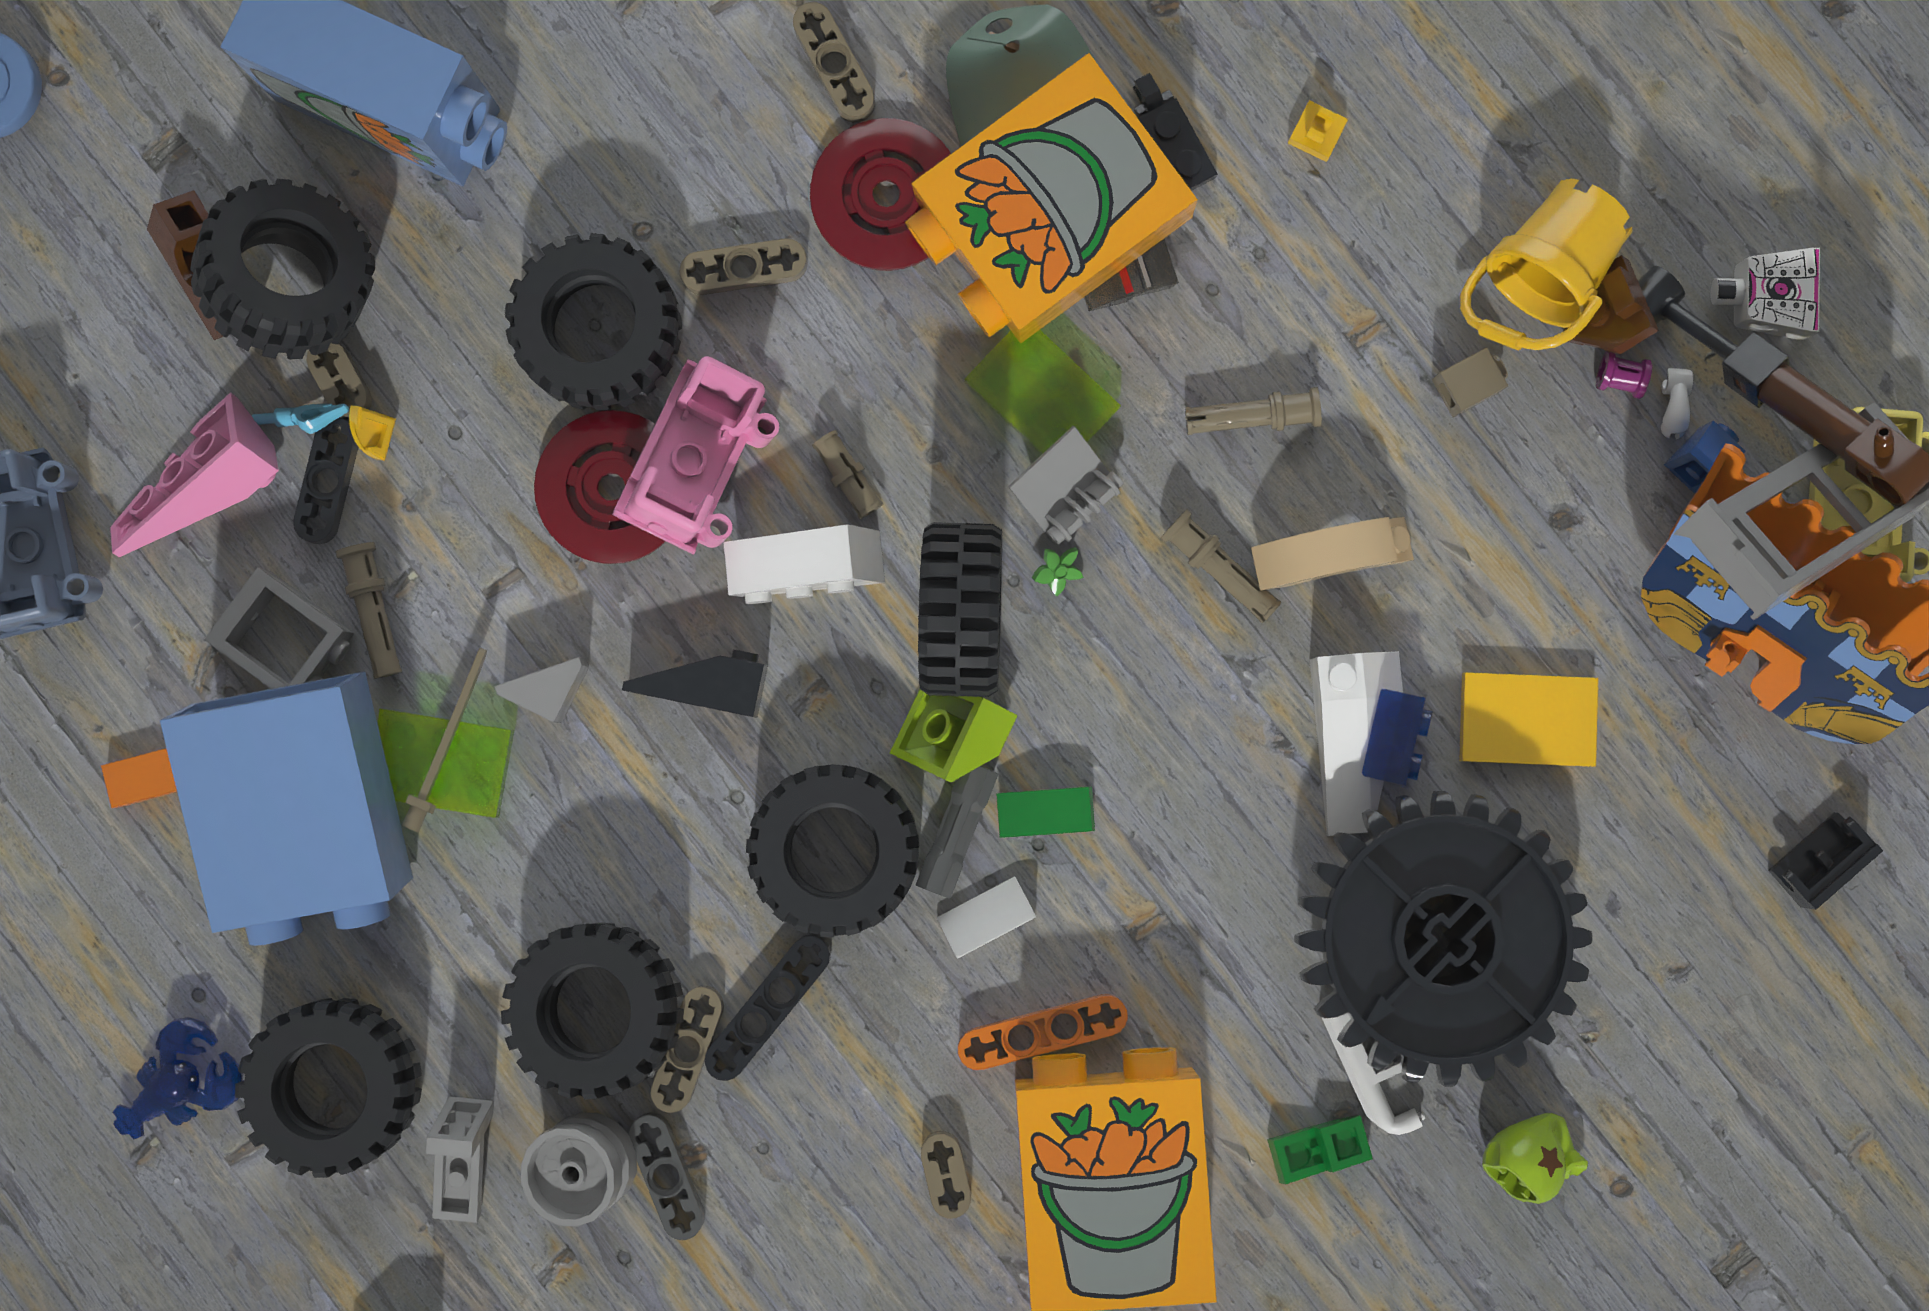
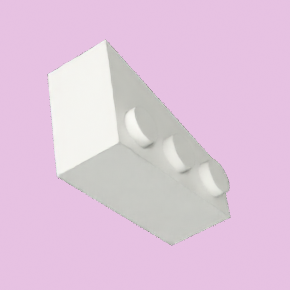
[723,524,885,604]

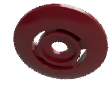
[810,118,951,271]
[534,410,666,564]

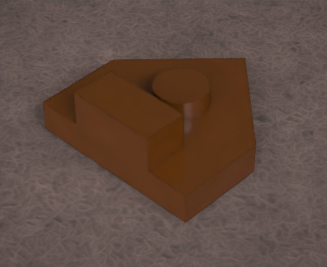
[1564,255,1659,354]

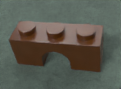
[147,190,223,340]

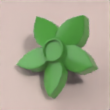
[1032,547,1084,596]

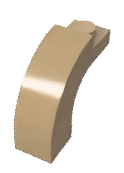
[1251,517,1414,591]

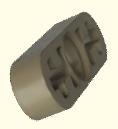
[793,2,875,123]
[679,238,808,295]
[651,986,724,1113]

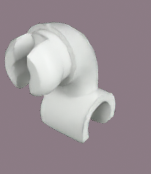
[1661,368,1693,439]

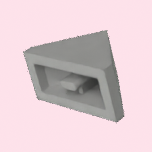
[494,657,589,724]

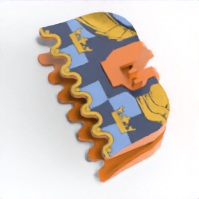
[1641,443,1929,744]

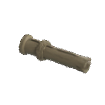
[1185,387,1322,435]
[1160,509,1281,623]
[335,542,402,679]

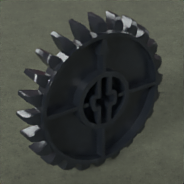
[1294,791,1593,1087]

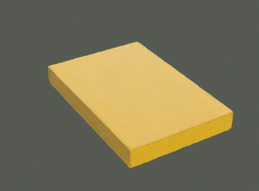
[1459,672,1598,767]

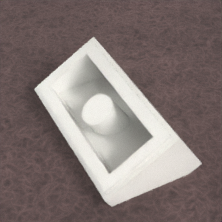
[937,876,1036,959]

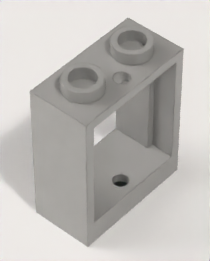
[204,567,355,689]

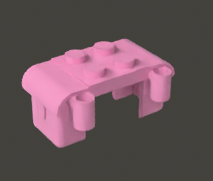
[612,356,779,555]

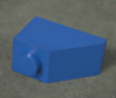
[1664,421,1746,494]

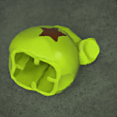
[1482,1113,1588,1204]

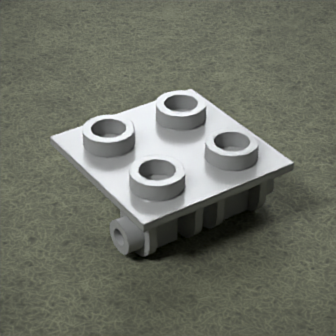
[1008,426,1124,546]

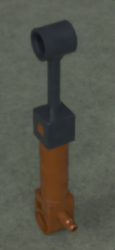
[1638,266,1929,507]

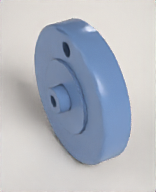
[0,33,42,138]

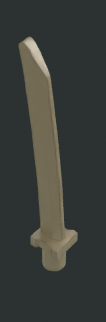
[402,648,487,833]

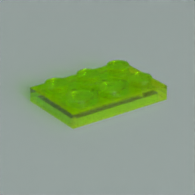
[964,330,1121,455]
[377,708,515,818]

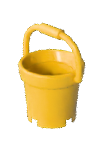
[1460,178,1632,350]

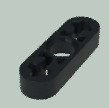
[293,418,359,544]

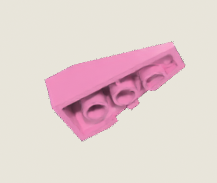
[110,393,279,557]

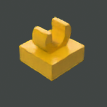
[1288,100,1348,162]

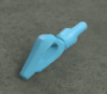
[252,403,349,434]

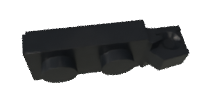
[1133,73,1218,191]

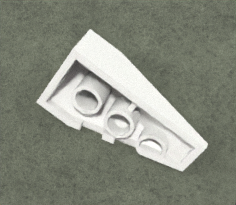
[1310,651,1403,836]

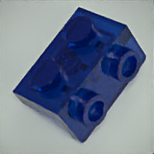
[1362,689,1433,788]

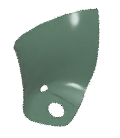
[946,4,1098,146]

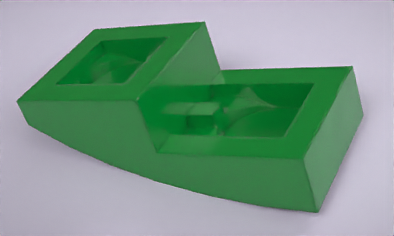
[996,786,1095,838]
[1267,1115,1373,1185]

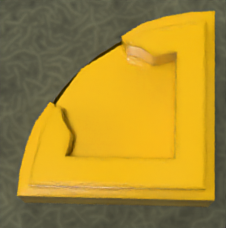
[349,405,396,461]

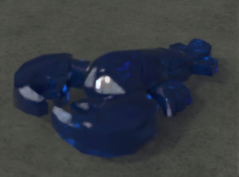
[112,1017,244,1140]

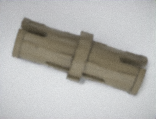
[812,430,883,519]

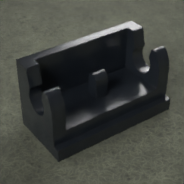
[1768,812,1883,910]

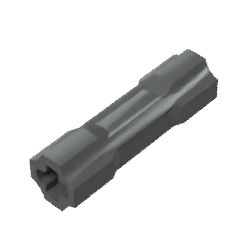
[916,766,999,899]

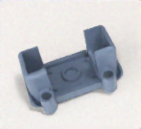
[0,448,103,639]

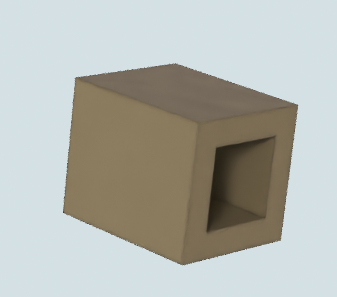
[1432,347,1508,418]

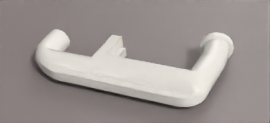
[1321,1013,1425,1135]

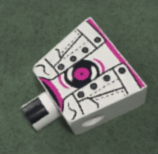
[1710,248,1820,340]

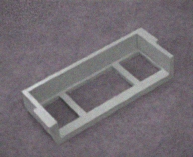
[1674,402,1929,620]

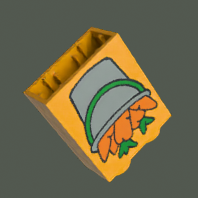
[905,53,1198,344]
[1015,1047,1217,1311]

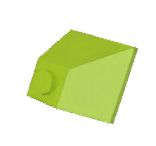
[890,689,1018,782]

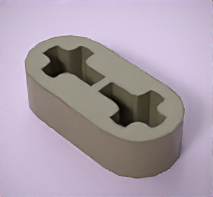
[306,343,372,419]
[921,1131,971,1219]

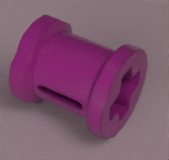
[1596,351,1653,399]

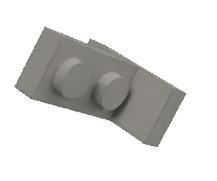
[426,1096,493,1223]

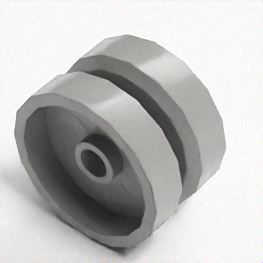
[521,1112,637,1227]

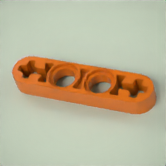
[958,994,1128,1070]

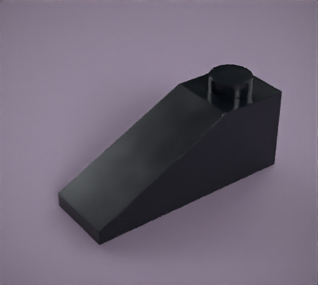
[622,649,768,718]

